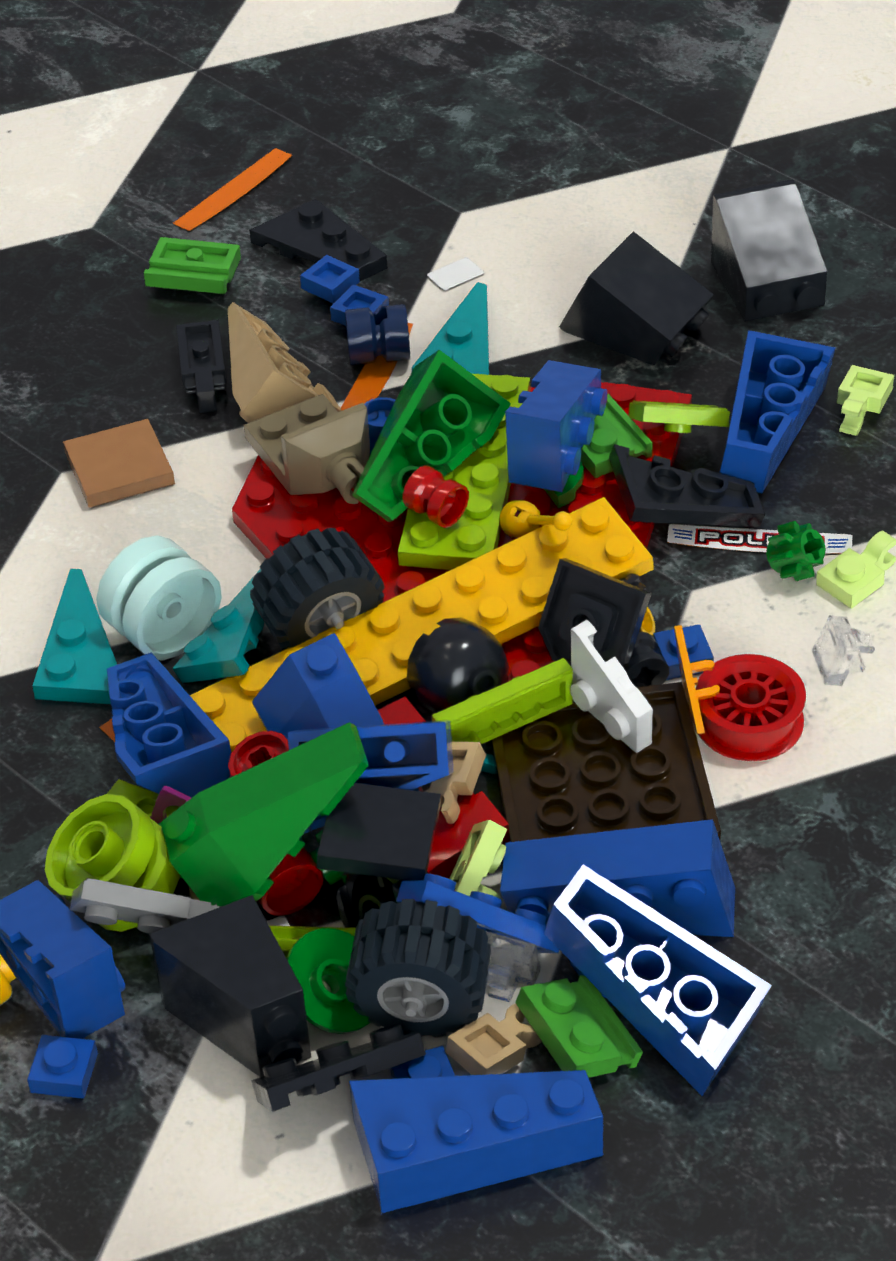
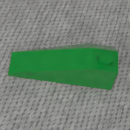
[352,350,511,522]
[160,722,369,907]

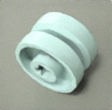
[96,535,222,661]

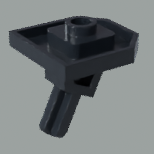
[538,558,652,666]

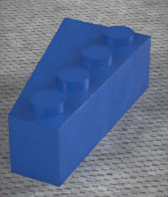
[720,330,835,494]
[544,865,772,1096]

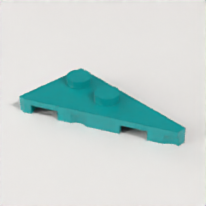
[411,282,489,375]
[32,569,117,704]
[172,569,265,683]

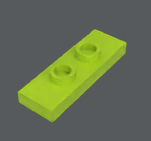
[432,658,573,744]

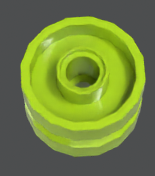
[45,794,181,932]

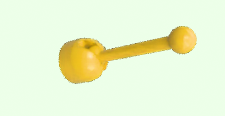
[500,500,572,538]

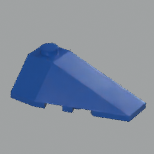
[252,633,419,791]
[107,652,232,797]

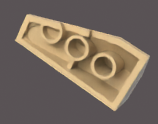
[228,302,342,423]

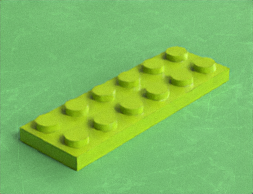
[398,373,530,570]

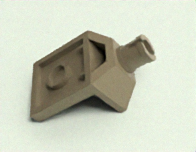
[244,394,370,504]

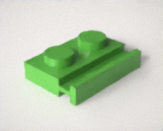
[144,237,241,294]
[581,393,653,478]
[515,975,643,1078]

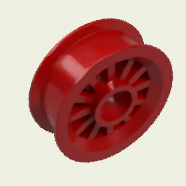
[696,654,806,761]

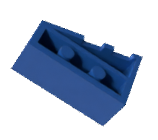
[505,360,607,492]
[288,720,454,834]
[0,880,126,1039]

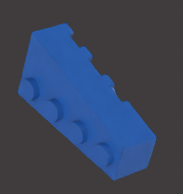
[500,819,735,937]
[349,1070,603,1213]

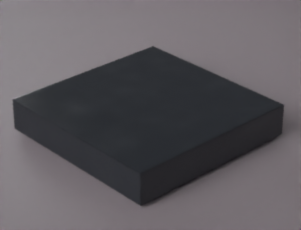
[317,783,441,881]

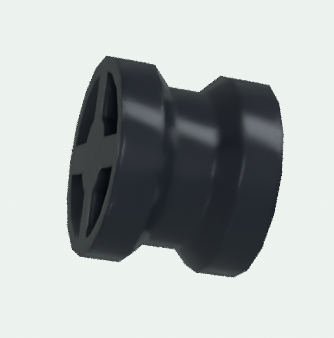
[622,632,669,687]

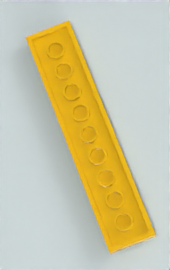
[190,497,654,753]

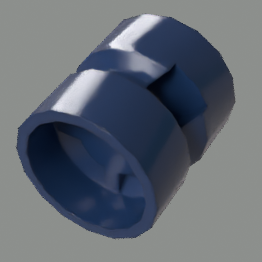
[345,304,410,365]

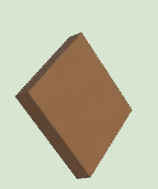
[63,419,175,508]

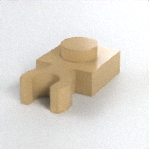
[421,742,486,824]
[445,1003,542,1075]

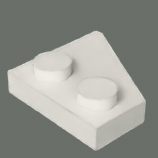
[570,620,653,753]

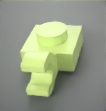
[837,365,894,436]
[816,531,896,609]

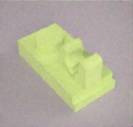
[449,820,507,899]

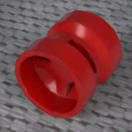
[403,465,469,528]

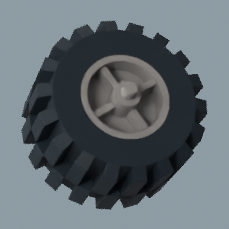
[250,528,385,650]
[345,899,491,1037]

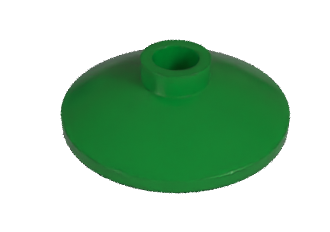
[286,928,370,1034]

